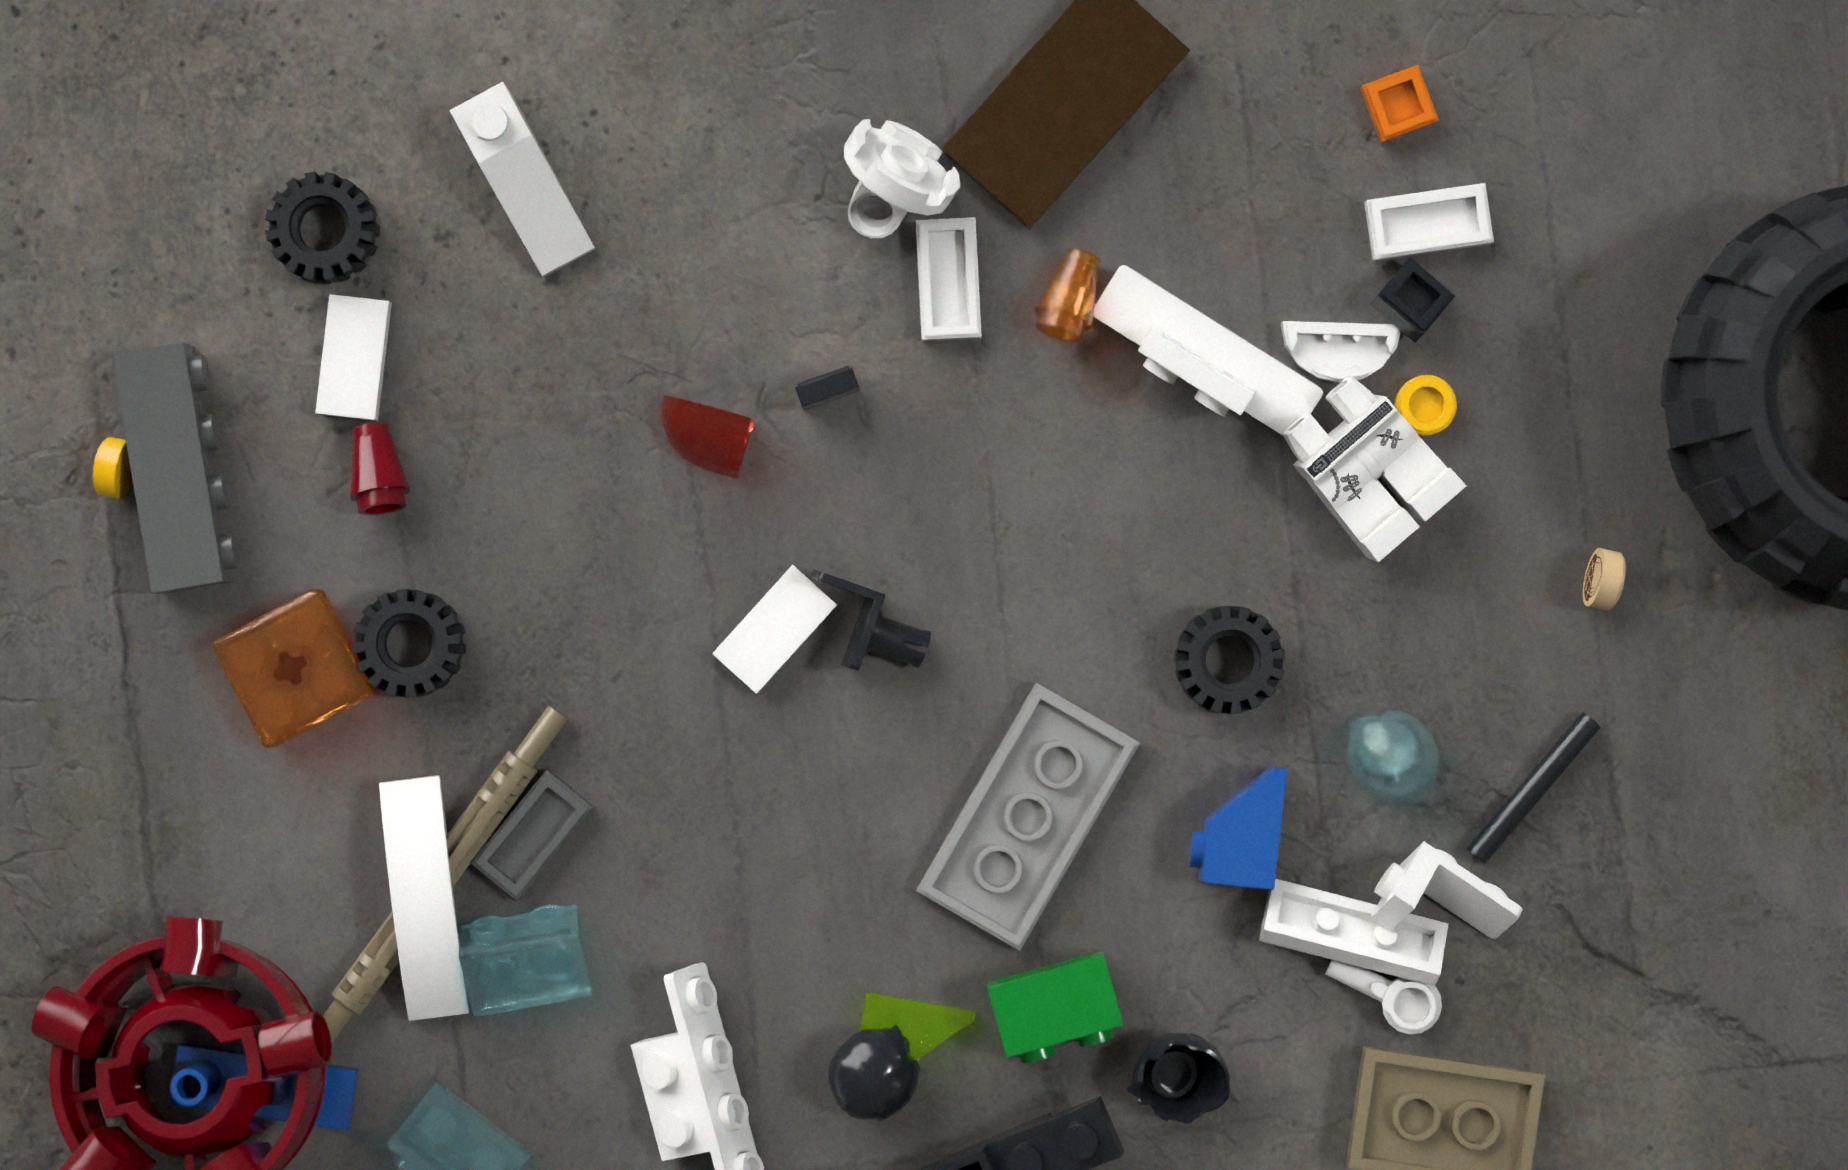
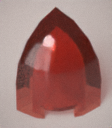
[661,395,754,479]

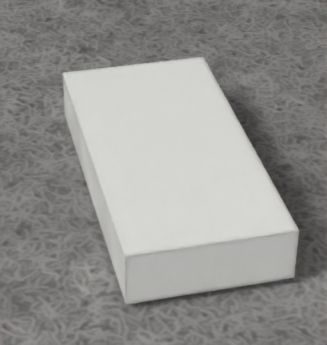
[1364,183,1494,261]
[916,217,982,341]
[315,294,392,421]
[712,565,837,694]

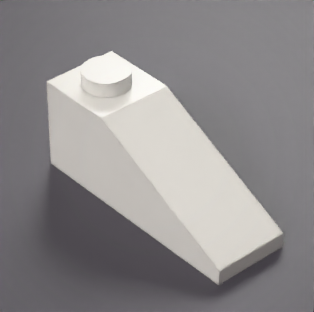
[450,82,595,277]

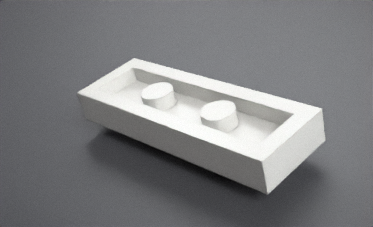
[1259,879,1448,986]

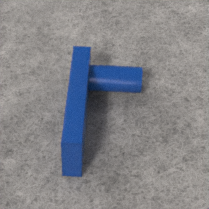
[169,1043,360,1131]

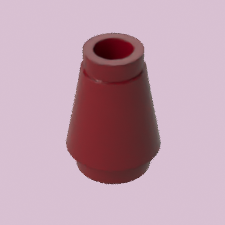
[350,423,410,515]

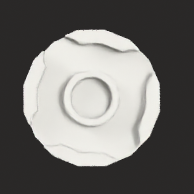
[844,119,960,238]

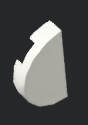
[1281,321,1401,384]

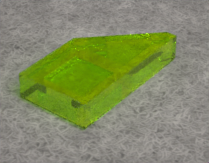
[859,990,976,1061]

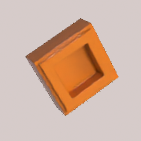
[1360,65,1439,144]

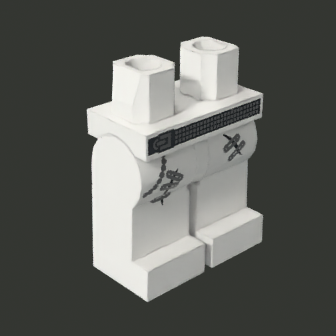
[1283,377,1466,562]

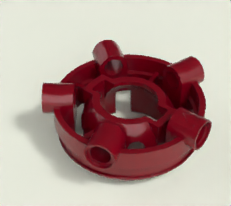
[31,916,333,1170]

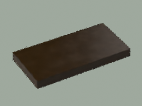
[941,0,1190,230]

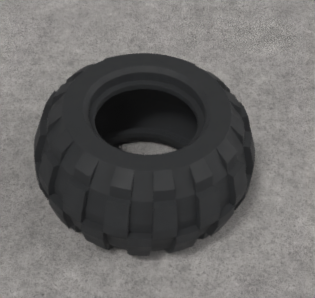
[1660,185,1848,610]

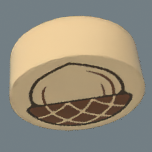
[1583,548,1626,611]

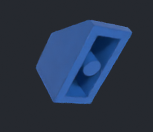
[1189,766,1287,890]

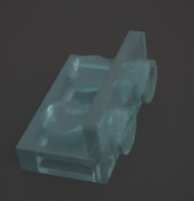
[459,905,593,1017]
[386,1080,532,1170]

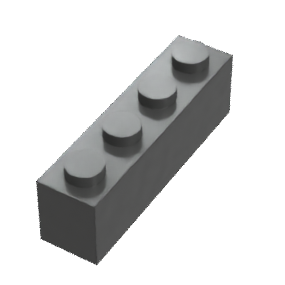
[112,342,240,594]

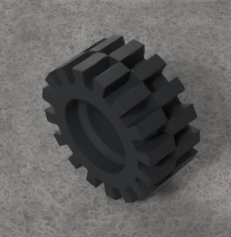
[265,172,380,284]
[352,589,466,698]
[1174,606,1285,714]

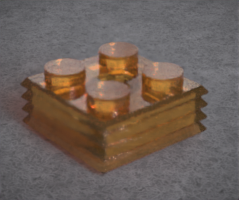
[212,589,376,748]

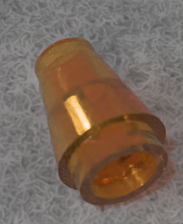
[1035,248,1101,342]

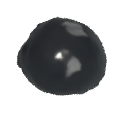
[828,1024,920,1121]
[1127,1033,1230,1124]

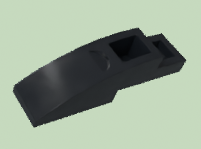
[919,1096,1125,1170]

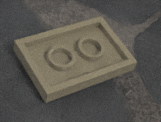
[1346,1046,1545,1170]

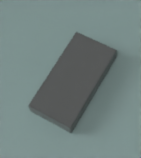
[471,769,595,901]

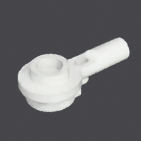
[1325,960,1442,1034]

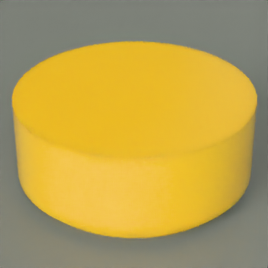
[1394,375,1457,436]
[92,437,133,500]

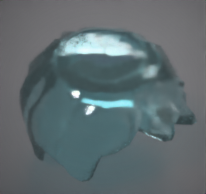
[1347,710,1440,805]

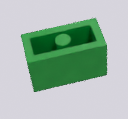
[986,950,1124,1064]

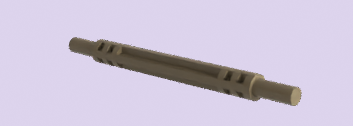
[323,705,568,1043]

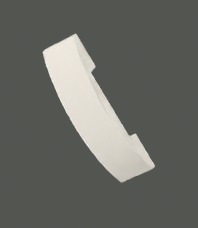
[379,775,469,1021]

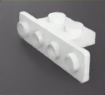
[1092,265,1323,435]
[631,962,764,1170]

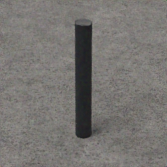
[1466,712,1601,865]

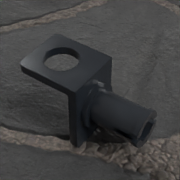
[810,569,931,671]

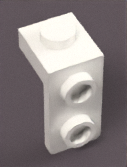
[1371,842,1523,939]

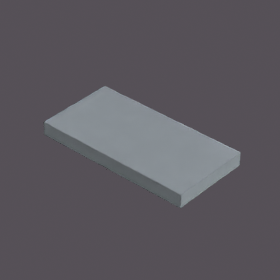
[916,683,1140,951]

